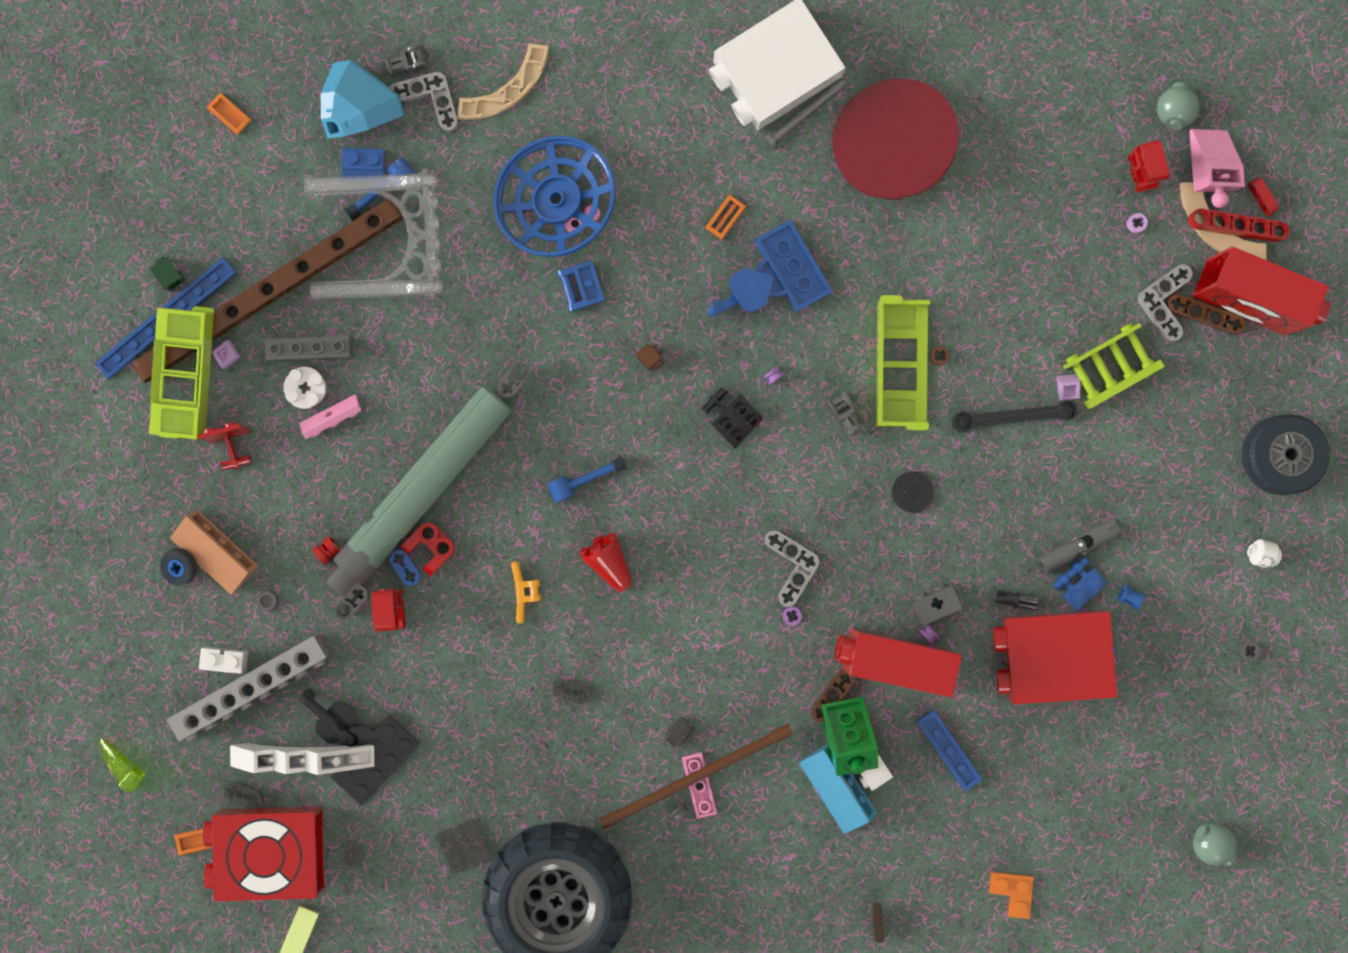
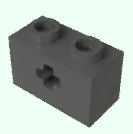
[912,583,963,626]

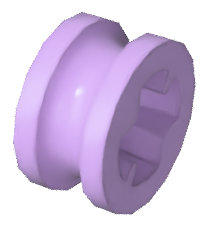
[1127,213,1148,233]

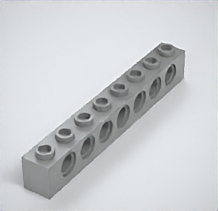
[166,635,330,742]

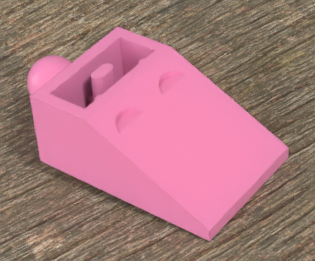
[1190,129,1245,208]

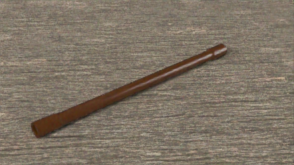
[599,724,793,830]

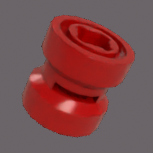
[312,536,341,565]

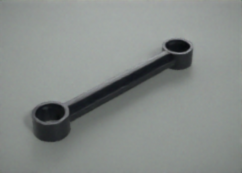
[952,400,1078,432]

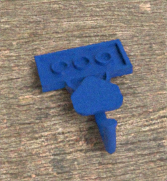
[708,220,833,317]

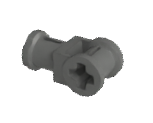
[384,44,429,76]
[825,391,864,435]

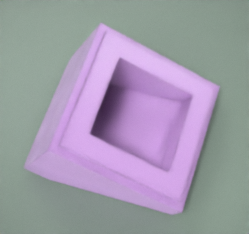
[1057,374,1081,401]

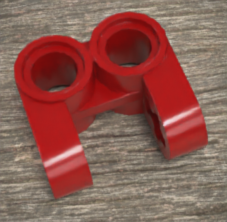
[400,523,456,577]

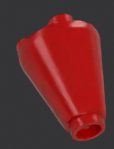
[579,532,632,592]

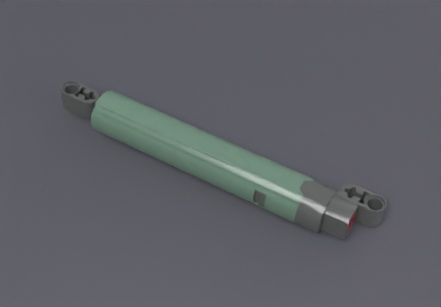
[326,362,530,620]

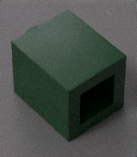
[150,257,186,291]

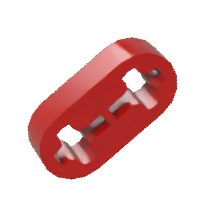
[1248,177,1279,216]

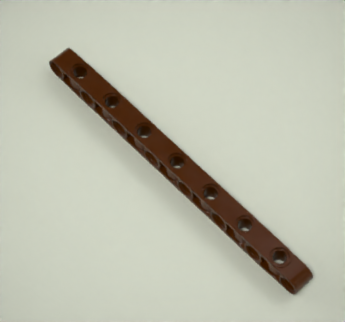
[132,197,406,383]

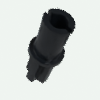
[995,590,1039,611]

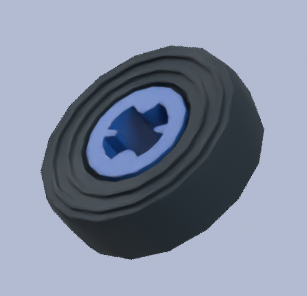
[159,548,198,586]

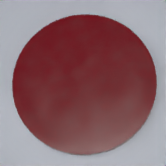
[833,79,959,200]

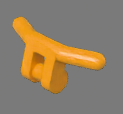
[511,561,541,624]

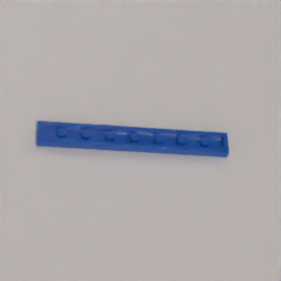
[95,257,238,380]

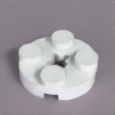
[284,367,327,409]

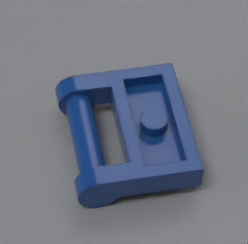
[557,261,605,312]

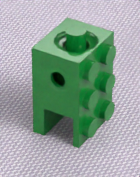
[821,697,878,776]

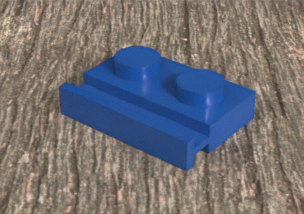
[341,148,385,181]

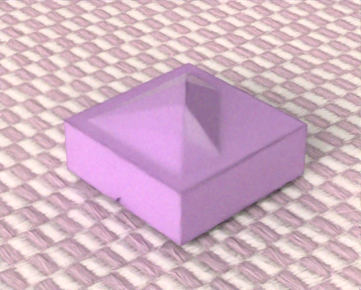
[212,340,241,369]

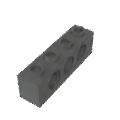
[265,336,354,362]

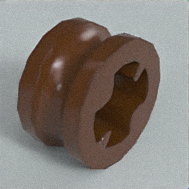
[930,346,950,366]

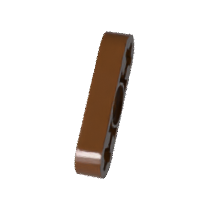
[811,669,855,722]

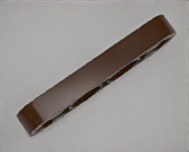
[1166,294,1246,335]

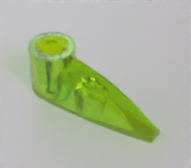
[99,738,146,793]

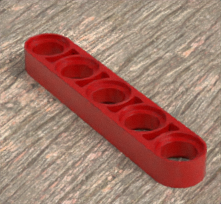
[1188,208,1290,242]

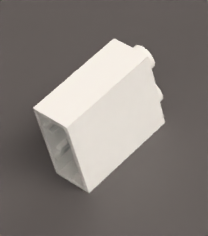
[709,0,845,131]

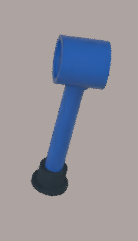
[343,157,417,221]
[547,455,627,503]

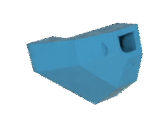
[321,59,405,139]

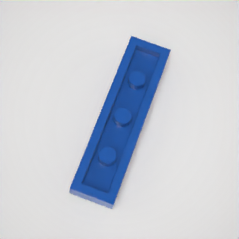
[916,710,982,791]

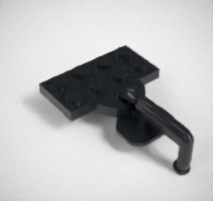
[300,688,420,805]

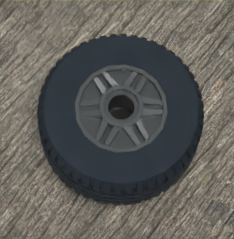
[1242,414,1330,495]

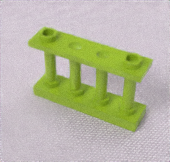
[1063,323,1165,409]

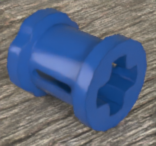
[1117,584,1145,610]

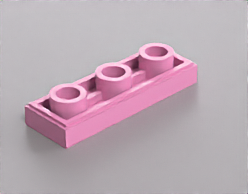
[300,395,361,439]
[682,752,717,819]

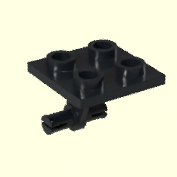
[702,387,764,448]

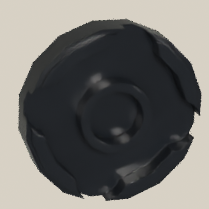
[892,471,934,513]

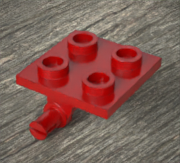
[198,422,252,471]

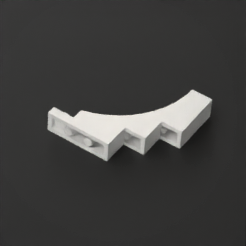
[230,743,374,775]

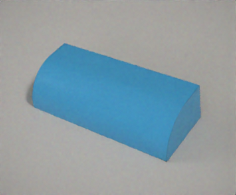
[799,744,877,834]

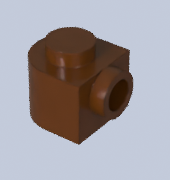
[635,344,664,371]

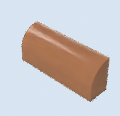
[170,509,259,595]

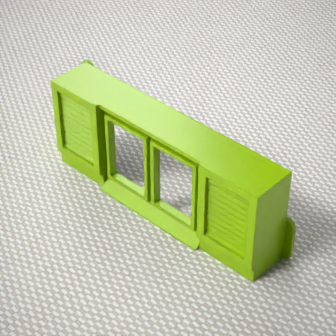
[876,295,930,430]
[149,306,215,440]

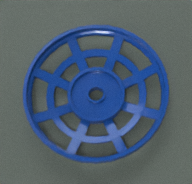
[493,136,616,257]

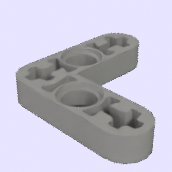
[389,72,458,132]
[1138,264,1193,342]
[764,530,819,607]

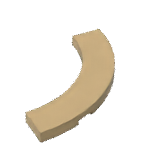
[457,43,550,120]
[1179,182,1267,260]

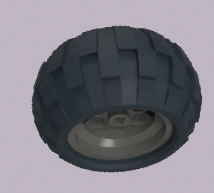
[482,822,632,953]

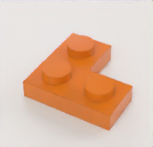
[989,871,1034,919]

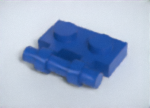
[1053,557,1108,611]

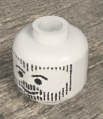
[1247,539,1282,569]

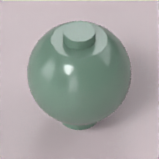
[1156,82,1200,130]
[1193,823,1237,866]

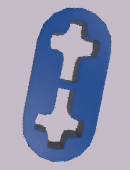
[389,550,421,586]

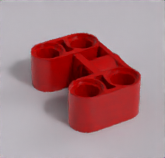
[1127,140,1169,193]
[371,588,406,632]

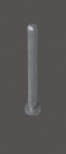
[763,79,847,149]

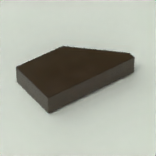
[872,902,885,943]

